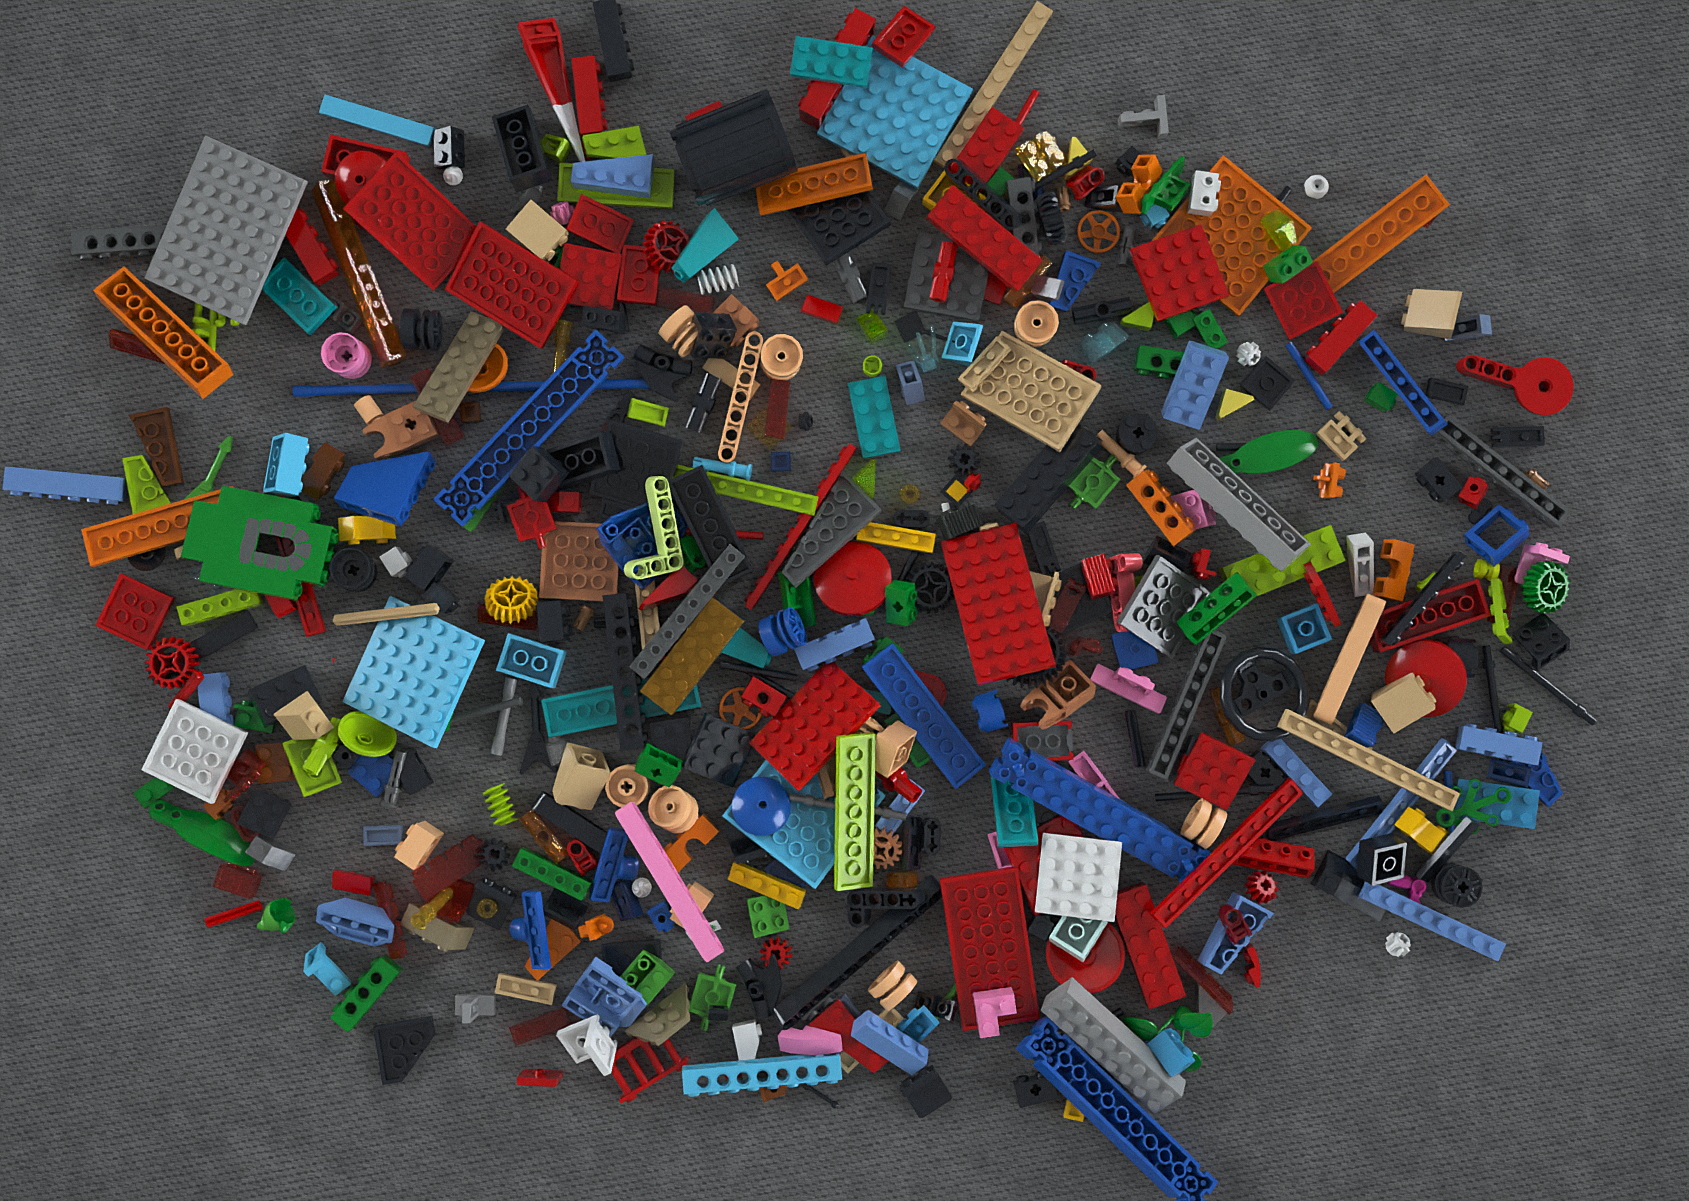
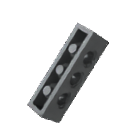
[1005,177,1042,256]

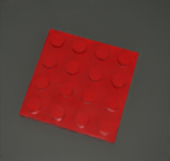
[1129,224,1229,322]
[1004,815,1083,916]

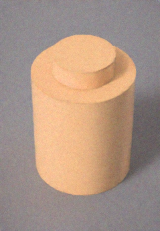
[354,395,384,425]

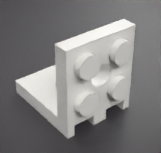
[556,1014,618,1076]

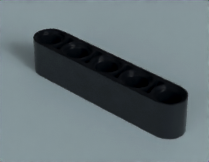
[944,158,1022,230]
[531,791,608,854]

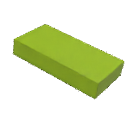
[627,398,669,427]

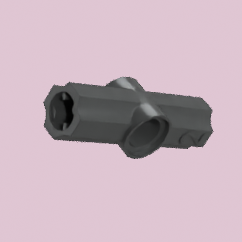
[834,252,868,304]

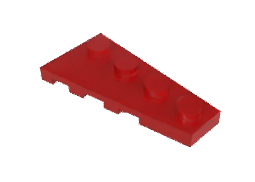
[809,998,888,1073]

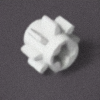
[1236,342,1261,366]
[1385,932,1411,957]

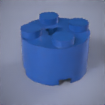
[971,689,1008,733]

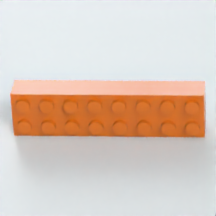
[93,266,234,399]

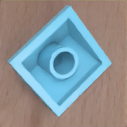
[941,322,983,367]

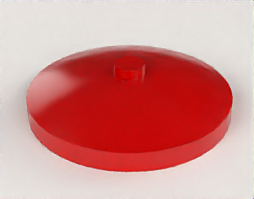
[814,541,892,616]
[1385,640,1467,717]
[1046,923,1125,994]

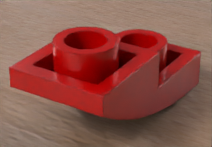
[1242,943,1261,988]

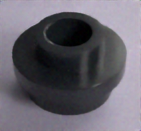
[798,412,813,431]

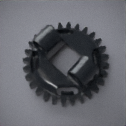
[1006,626,1066,689]

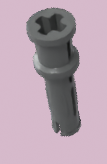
[381,748,408,809]

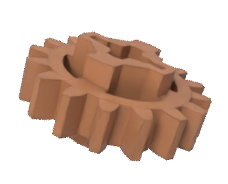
[873,827,902,869]

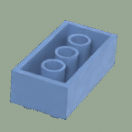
[1161,340,1229,430]

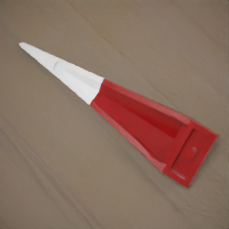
[517,18,585,162]

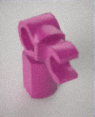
[1386,875,1426,904]

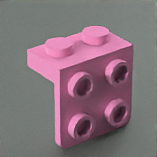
[1163,490,1216,529]
[1515,542,1570,584]

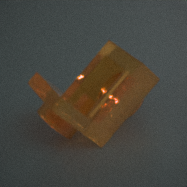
[886,870,918,888]

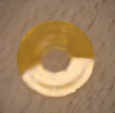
[900,484,920,504]
[477,898,497,918]

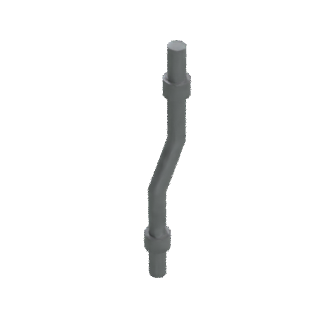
[789,793,907,820]

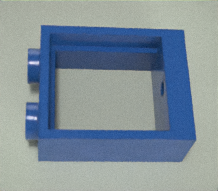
[1464,504,1529,567]

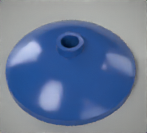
[732,777,791,836]

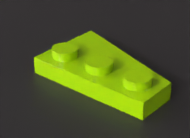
[582,126,646,159]
[122,455,171,514]
[1488,578,1512,644]

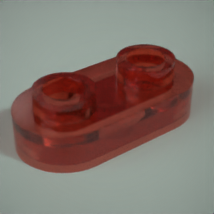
[230,805,261,842]

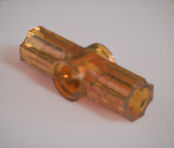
[1003,254,1053,309]
[1209,687,1246,746]
[519,809,568,864]

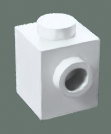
[380,546,412,578]

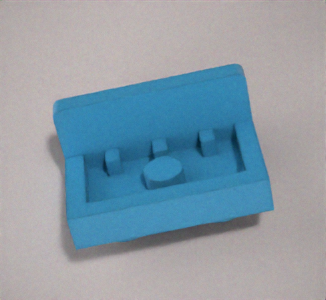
[897,1005,940,1043]

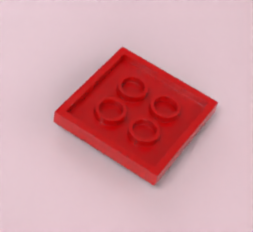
[560,243,622,310]
[1263,261,1343,340]
[95,573,175,651]
[1174,732,1255,810]

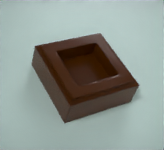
[460,402,482,423]

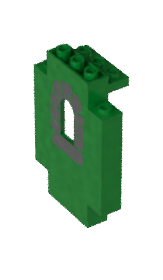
[181,486,339,601]

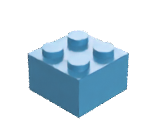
[1276,603,1332,654]

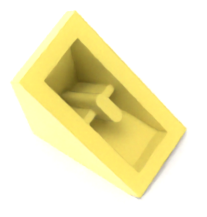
[1065,137,1092,180]
[1215,389,1255,421]

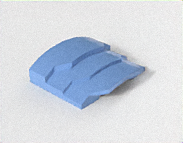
[561,957,647,1037]

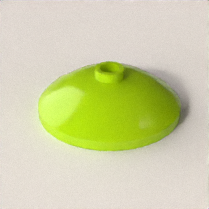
[338,711,397,757]

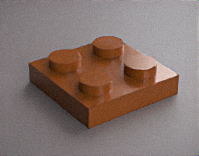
[255,742,296,784]

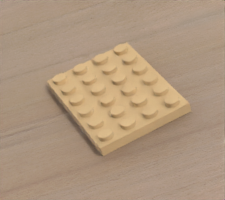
[961,331,1101,452]

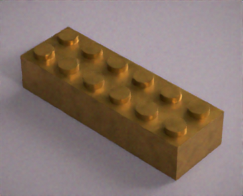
[640,597,745,715]

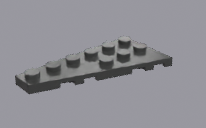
[782,471,882,588]

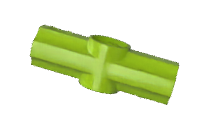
[302,717,340,776]

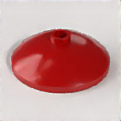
[335,151,386,204]

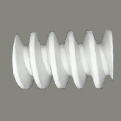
[698,264,739,295]

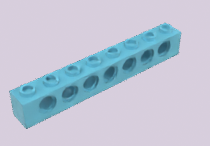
[682,1053,842,1097]

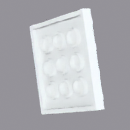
[141,699,248,804]
[1035,833,1122,922]

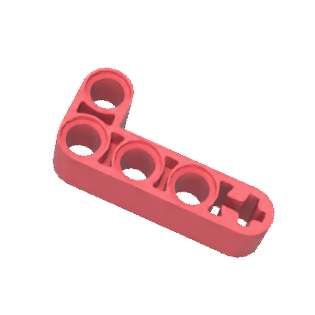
[1109,553,1143,632]

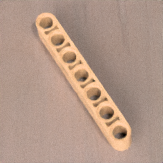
[718,331,763,463]
[1312,593,1386,725]

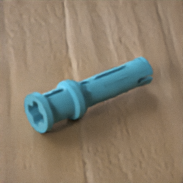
[693,457,752,481]

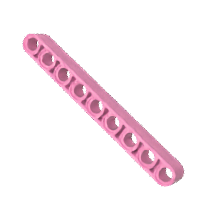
[615,801,724,962]

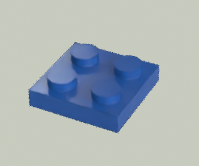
[347,754,399,797]

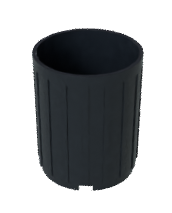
[669,89,798,206]

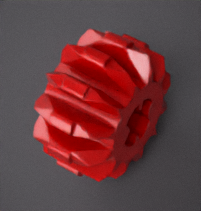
[1244,871,1279,904]
[760,936,793,969]

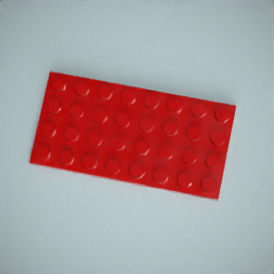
[941,523,1056,685]
[940,867,1040,1031]

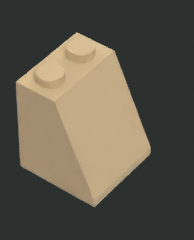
[506,200,569,261]
[1401,289,1462,339]
[1371,672,1436,733]
[552,742,611,810]

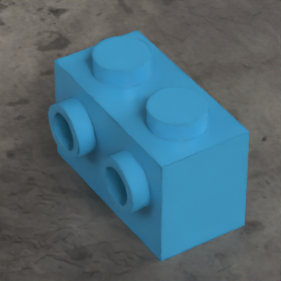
[1147,1028,1195,1077]

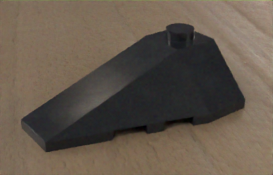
[1310,850,1385,921]

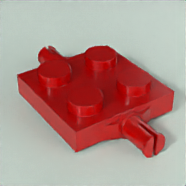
[507,486,557,550]

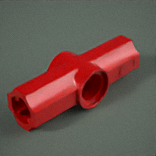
[929,241,958,303]
[875,767,922,803]

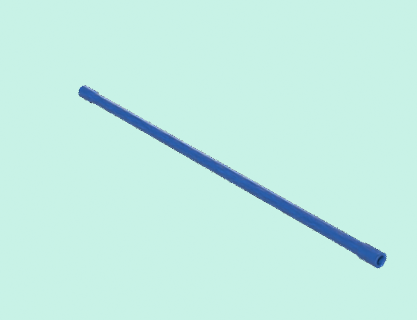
[293,378,650,397]

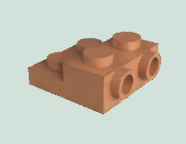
[713,294,759,349]

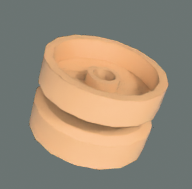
[1014,300,1059,347]
[759,334,803,381]
[605,764,651,808]
[648,785,699,834]
[1180,798,1227,849]
[868,960,918,1011]

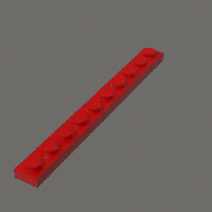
[744,443,856,611]
[1150,778,1303,929]

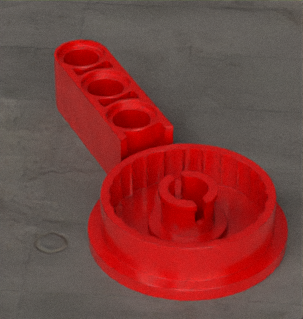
[1456,355,1574,416]

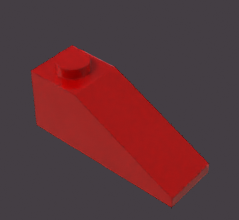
[638,565,697,611]

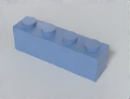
[198,672,234,725]
[1260,739,1332,807]
[851,1010,929,1076]

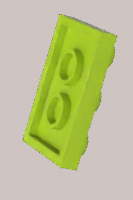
[282,739,342,798]

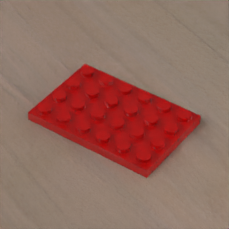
[343,151,477,291]
[445,221,579,349]
[749,662,881,791]

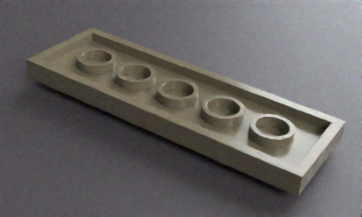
[413,311,505,423]

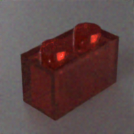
[212,862,263,899]

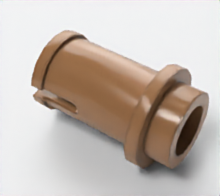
[1056,186,1071,212]
[1524,469,1549,490]
[573,605,594,631]

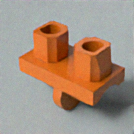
[1313,463,1346,499]
[578,913,614,941]

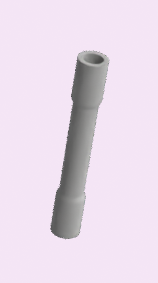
[491,677,517,756]

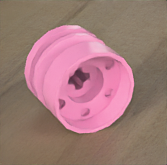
[321,332,372,379]

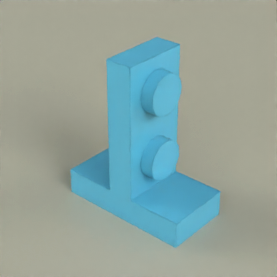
[303,942,351,996]

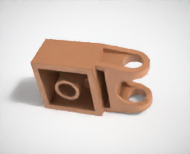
[362,401,441,459]
[1020,660,1096,730]

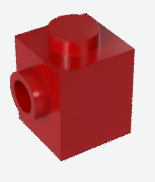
[1458,476,1488,510]

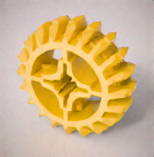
[484,576,538,624]

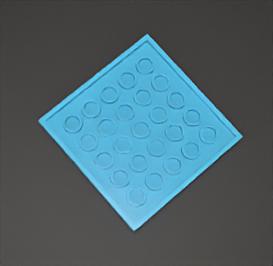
[817,35,973,189]
[342,596,485,748]
[722,755,886,889]

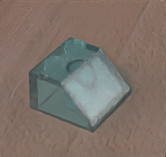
[1079,322,1129,365]

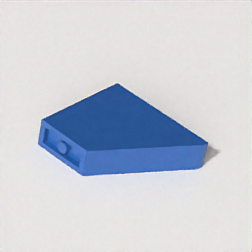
[334,452,436,526]

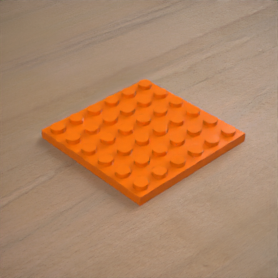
[1152,155,1312,317]

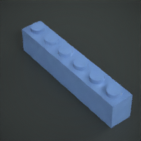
[2,467,127,505]

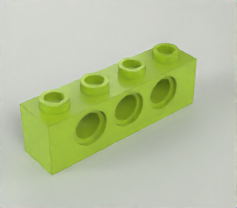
[177,589,264,626]

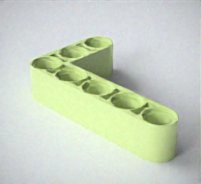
[624,476,683,579]

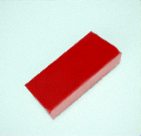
[801,295,843,325]
[332,869,374,896]

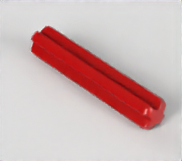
[168,671,204,710]
[205,900,263,928]

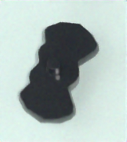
[1468,498,1493,525]

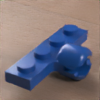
[589,827,639,903]
[509,890,551,970]

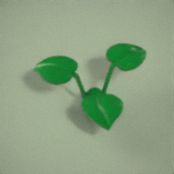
[1123,1006,1213,1071]

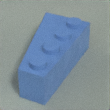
[571,154,655,198]
[794,618,875,672]
[1455,723,1543,766]
[1197,892,1274,974]

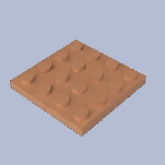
[539,521,619,601]

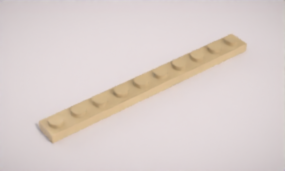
[934,1,1053,168]
[1277,709,1460,811]

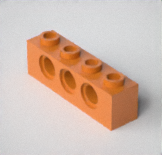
[1126,469,1196,546]

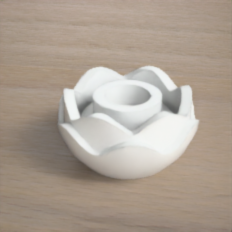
[1304,175,1329,199]

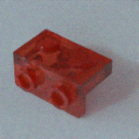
[1069,637,1104,657]

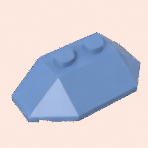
[316,898,394,946]

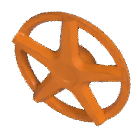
[1077,210,1120,253]
[719,687,762,730]

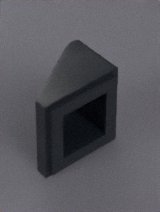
[708,1005,729,1021]

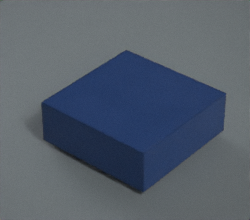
[771,451,791,472]

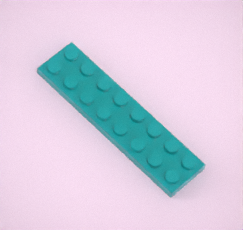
[541,678,701,738]

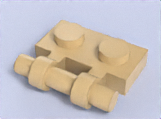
[1316,411,1366,461]

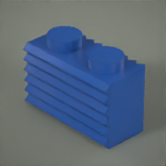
[1344,702,1383,748]

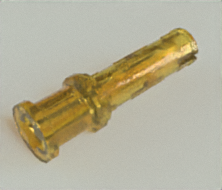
[552,320,573,374]
[410,887,453,930]

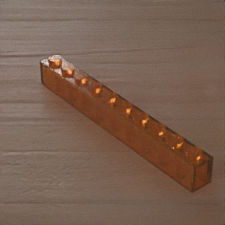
[311,179,406,368]

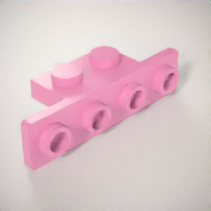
[1090,664,1167,714]

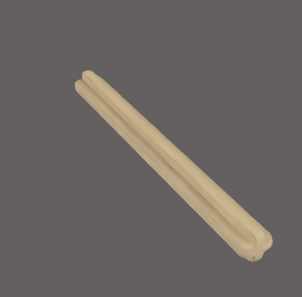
[333,603,440,626]

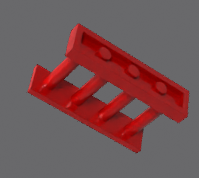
[611,1037,689,1104]

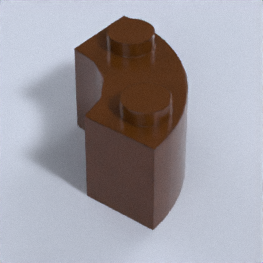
[301,442,345,501]

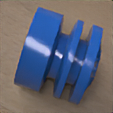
[758,607,807,657]

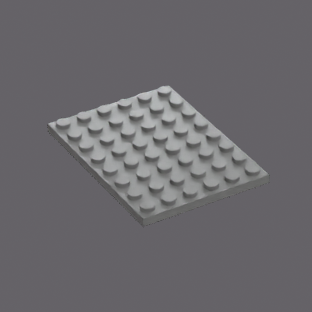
[144,135,308,325]

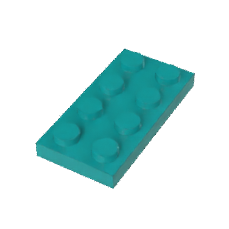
[790,36,873,88]
[262,258,337,335]
[848,376,901,459]
[990,775,1038,847]

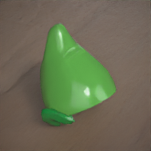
[257,897,295,934]

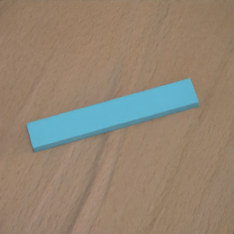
[319,94,435,147]

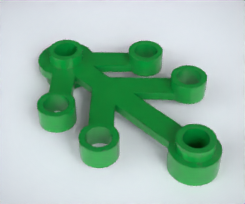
[1436,778,1511,834]

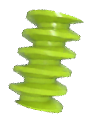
[482,783,518,826]

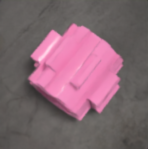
[550,201,574,225]

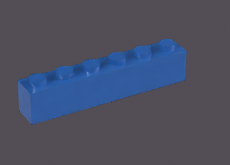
[1358,330,1448,436]

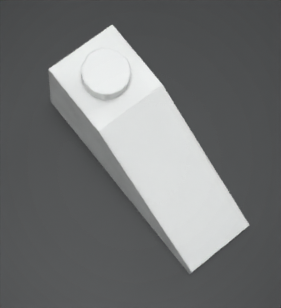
[1347,533,1374,597]
[732,1019,763,1080]

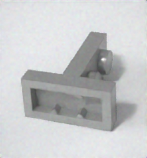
[1118,95,1169,139]
[455,994,496,1023]

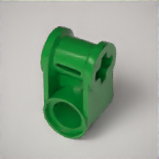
[679,534,706,574]

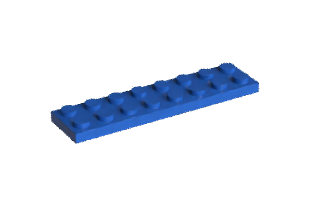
[861,643,986,789]

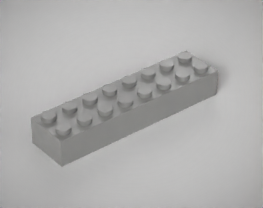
[1167,438,1311,572]
[1041,977,1186,1114]

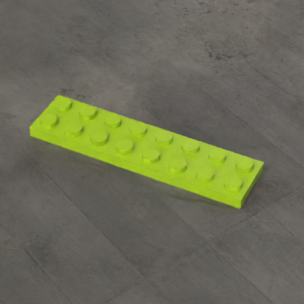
[834,732,876,891]

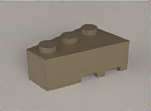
[400,903,475,952]

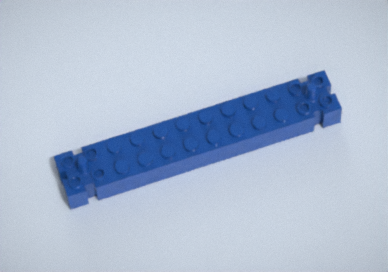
[433,329,625,526]
[989,737,1211,882]
[1015,1017,1218,1201]

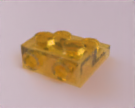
[1015,131,1068,182]

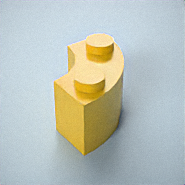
[338,516,396,545]
[1394,806,1448,855]

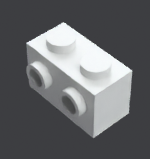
[1187,170,1221,217]

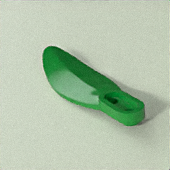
[1219,430,1318,474]
[149,800,255,867]

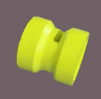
[1473,559,1500,581]

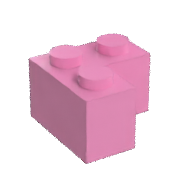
[973,987,1017,1038]

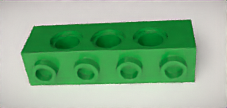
[1134,345,1184,379]
[1177,572,1257,645]
[512,846,593,901]
[330,954,403,1033]

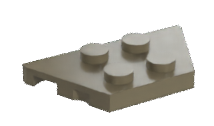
[625,983,690,1046]

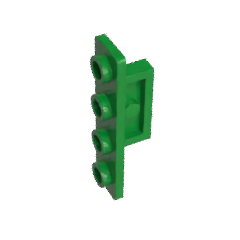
[1141,156,1191,214]
[778,550,816,627]

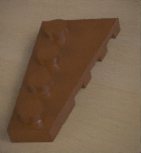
[129,407,184,487]

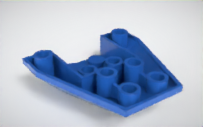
[597,499,689,589]

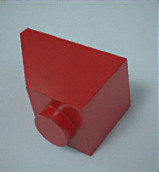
[547,492,582,514]

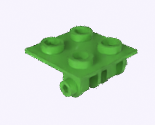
[747,895,789,938]

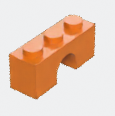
[1116,155,1163,214]
[1372,539,1415,602]
[663,814,720,872]

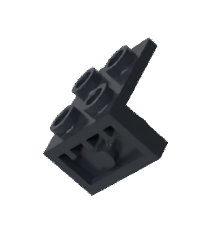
[1512,613,1570,671]

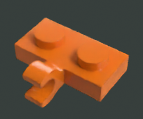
[766,261,808,302]

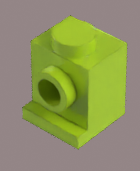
[1502,703,1533,733]

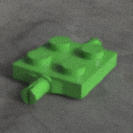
[1069,454,1121,509]
[688,964,737,1031]

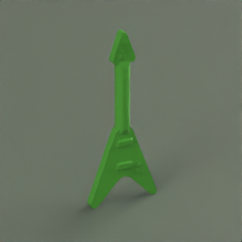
[184,436,233,500]

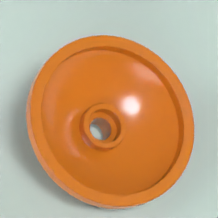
[467,343,508,393]

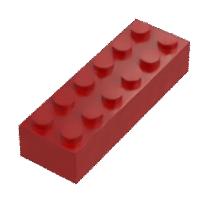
[798,8,876,130]
[925,185,1043,292]
[1369,579,1491,653]
[1115,882,1186,1009]

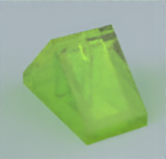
[1260,209,1298,252]
[856,309,888,345]
[852,459,876,500]

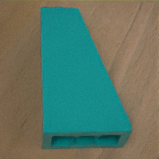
[671,208,739,283]
[721,627,772,668]

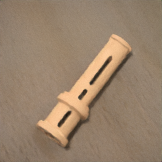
[1096,429,1147,478]

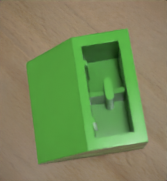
[620,949,675,1006]

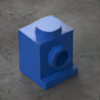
[647,900,675,933]

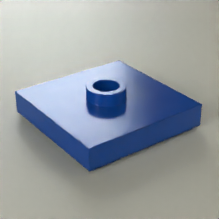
[1111,632,1159,669]

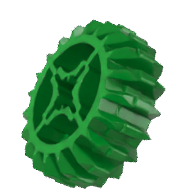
[1521,561,1571,613]

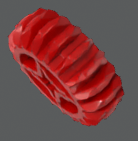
[642,220,691,273]
[144,637,200,689]

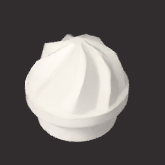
[443,166,463,185]
[632,878,652,897]

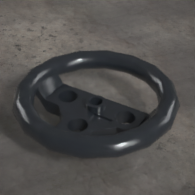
[1219,647,1310,742]

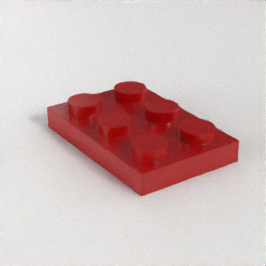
[871,6,935,68]
[566,194,634,254]
[617,245,660,306]
[1303,561,1342,627]

